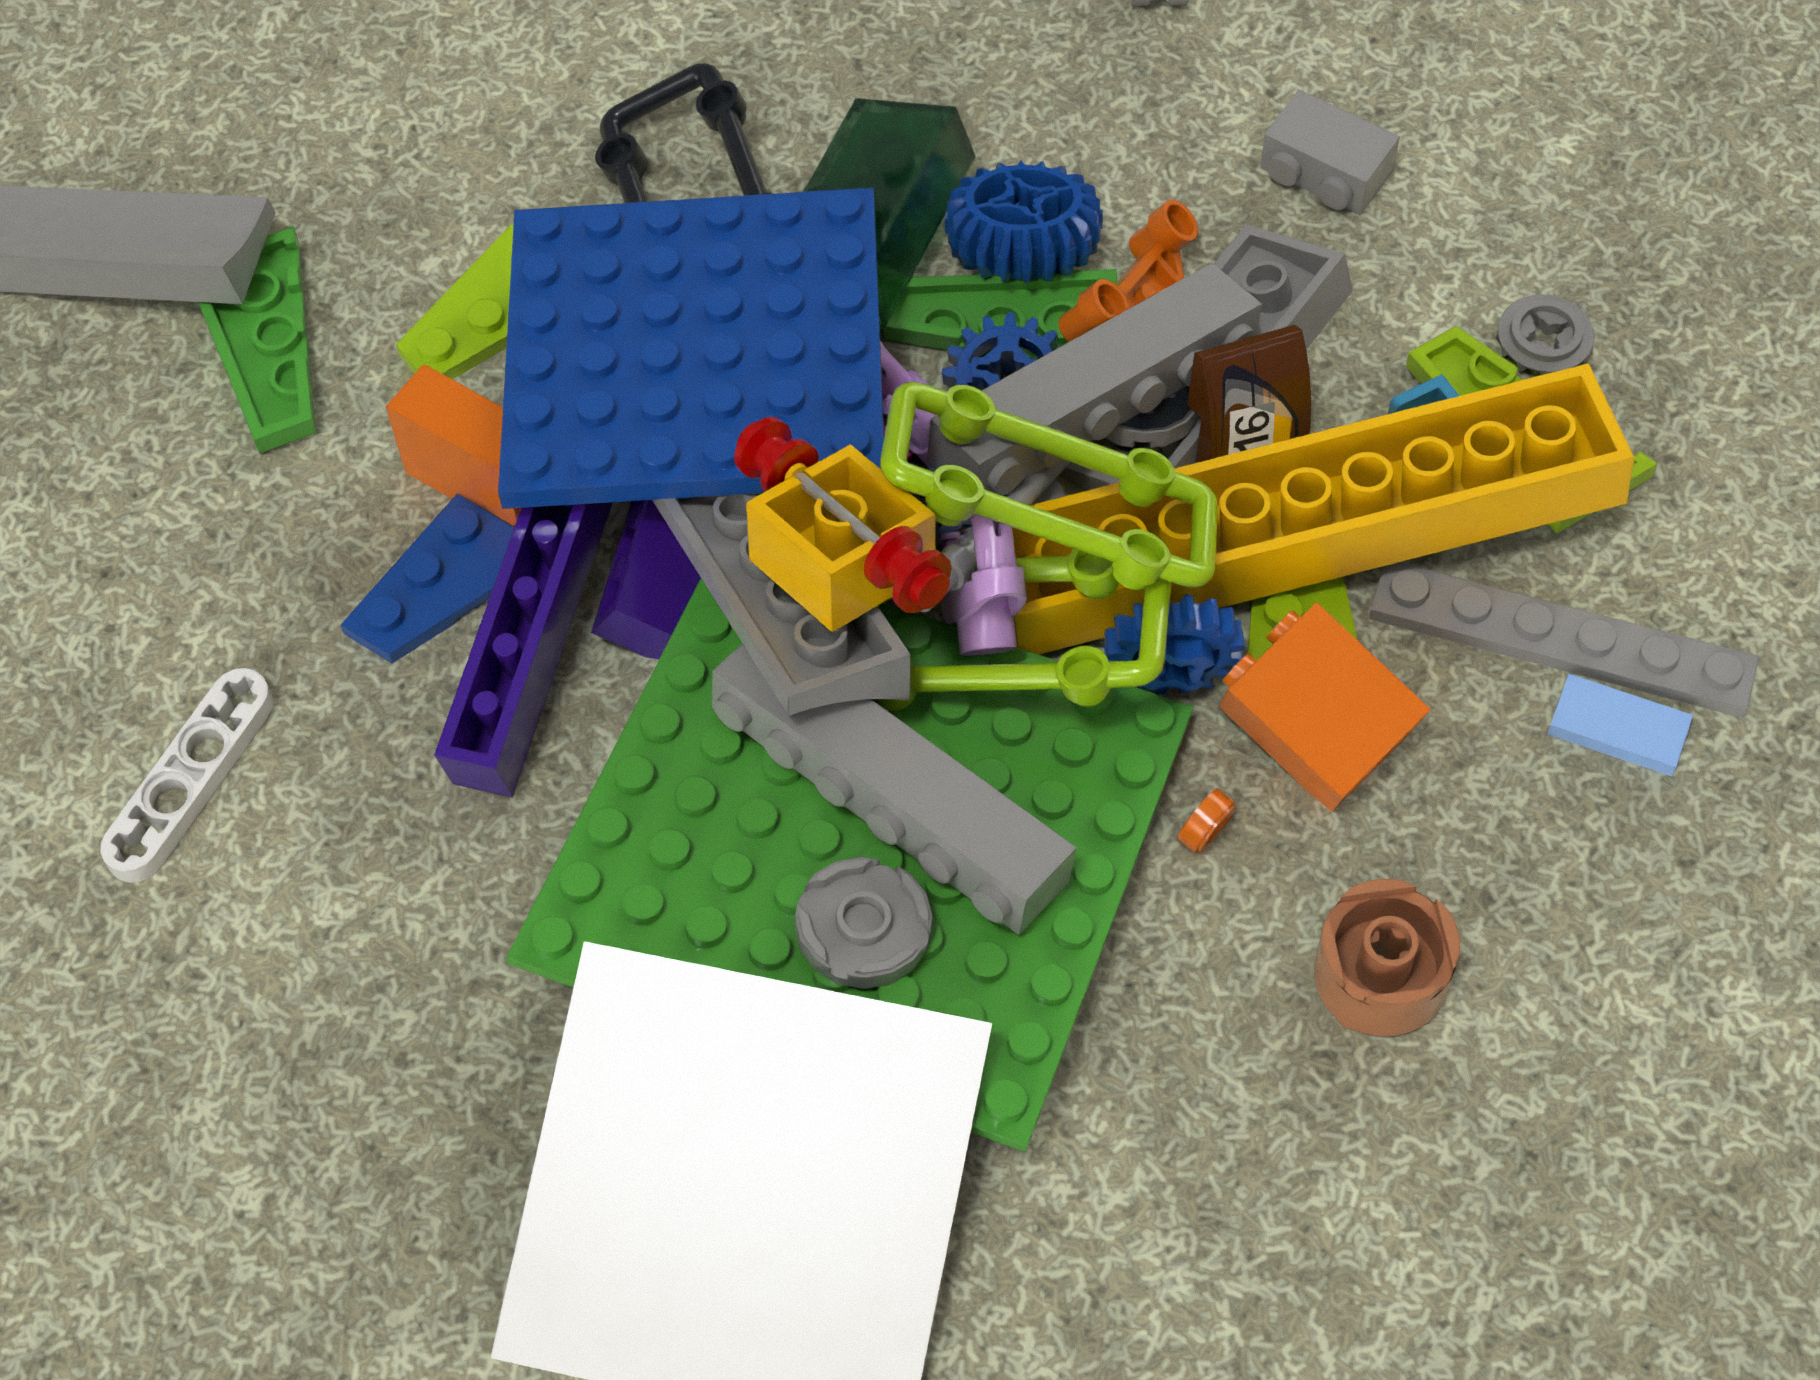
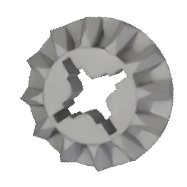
[1496,295,1594,375]

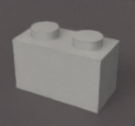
[1260,89,1400,216]

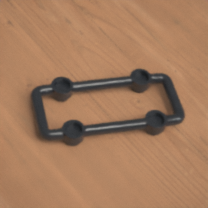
[595,63,772,203]

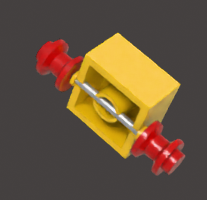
[734,417,951,632]

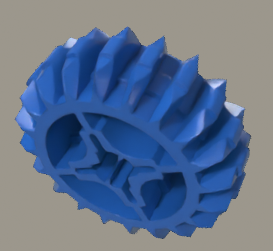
[945,160,1103,284]

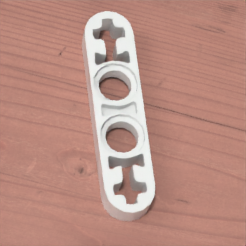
[100,668,273,883]

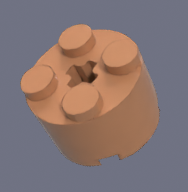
[1314,879,1460,1037]

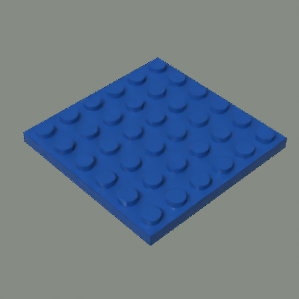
[498,188,884,509]

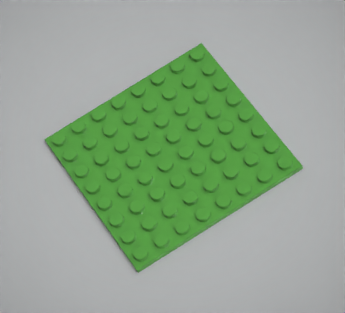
[506,578,1194,1152]

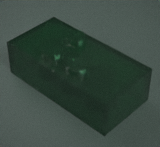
[803,98,976,328]

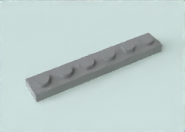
[1369,562,1759,718]

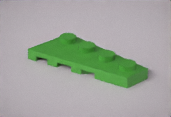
[198,226,316,454]
[882,269,1118,359]

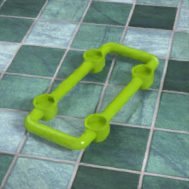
[880,382,1218,590]
[872,549,1171,711]

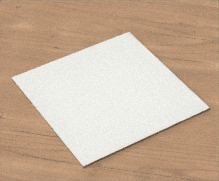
[491,942,992,1380]

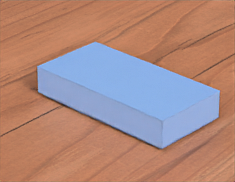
[1547,673,1693,777]

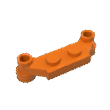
[1058,200,1198,342]

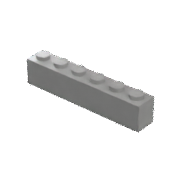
[927,263,1262,495]
[712,643,1077,935]

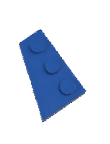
[341,494,514,663]

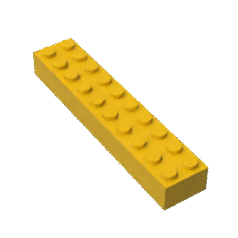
[1012,363,1634,654]

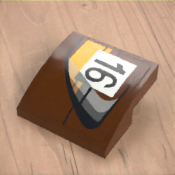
[1188,325,1311,463]

